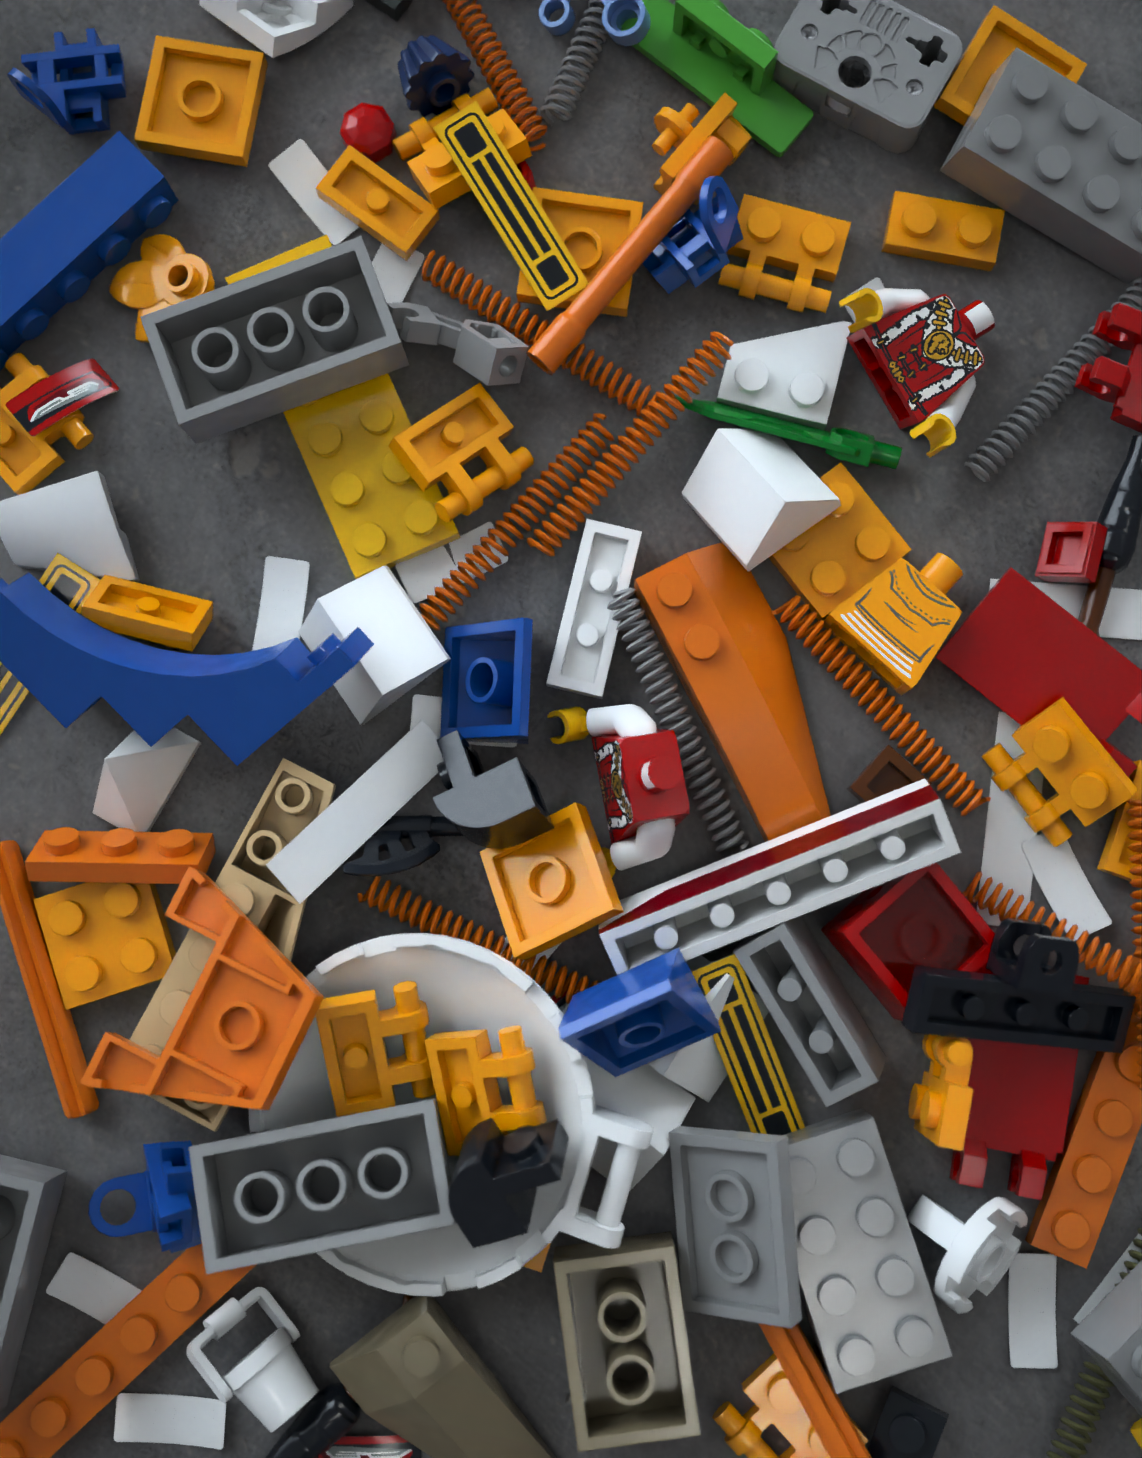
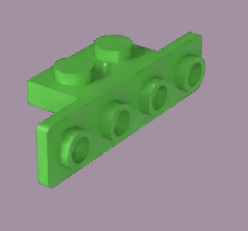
[621,0,814,157]

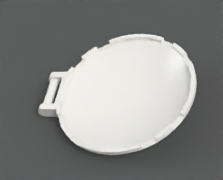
[248,933,654,1297]

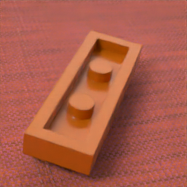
[25,827,216,884]

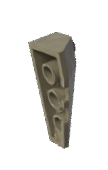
[330,1296,557,1458]

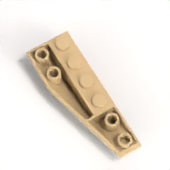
[130,758,336,1132]

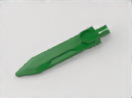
[675,396,902,469]

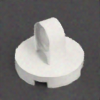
[907,1194,1028,1314]

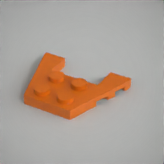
[80,866,324,1110]

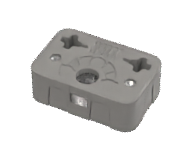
[773,0,962,153]

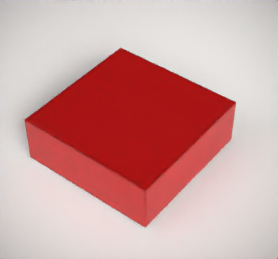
[1035,522,1108,583]

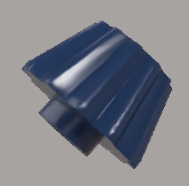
[398,35,475,117]

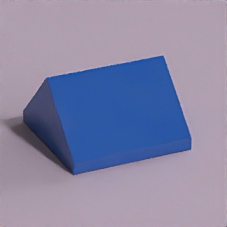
[440,617,533,744]
[558,948,721,1077]

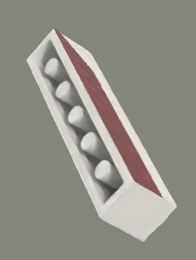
[598,778,961,975]

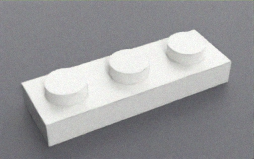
[546,519,642,699]

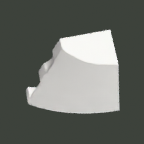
[199,0,354,58]
[0,470,140,582]

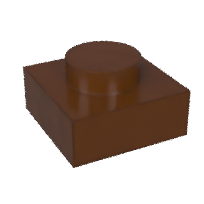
[847,745,932,803]

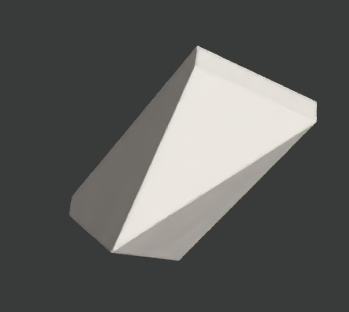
[93,727,201,832]

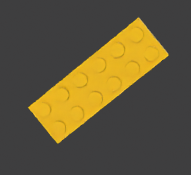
[225,234,461,579]

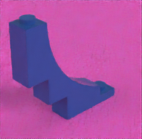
[0,572,374,766]

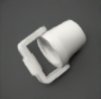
[186,1287,319,1433]

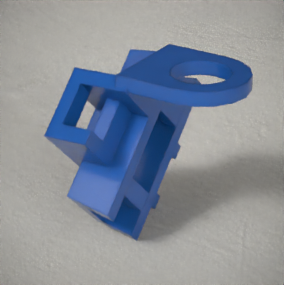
[7,28,126,135]
[643,175,743,294]
[88,1140,201,1253]

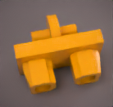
[652,93,752,205]

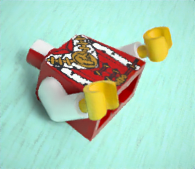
[839,288,995,458]
[547,704,690,878]

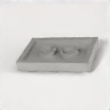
[669,1126,802,1329]

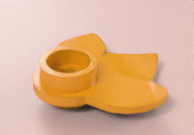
[109,234,215,343]

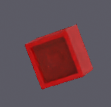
[821,862,995,1021]

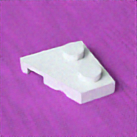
[716,321,852,430]

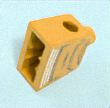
[824,552,963,696]

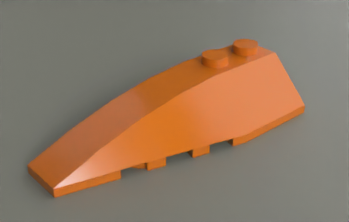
[634,542,831,842]

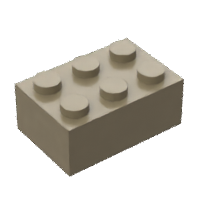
[553,1231,701,1452]

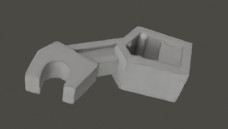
[387,302,529,386]

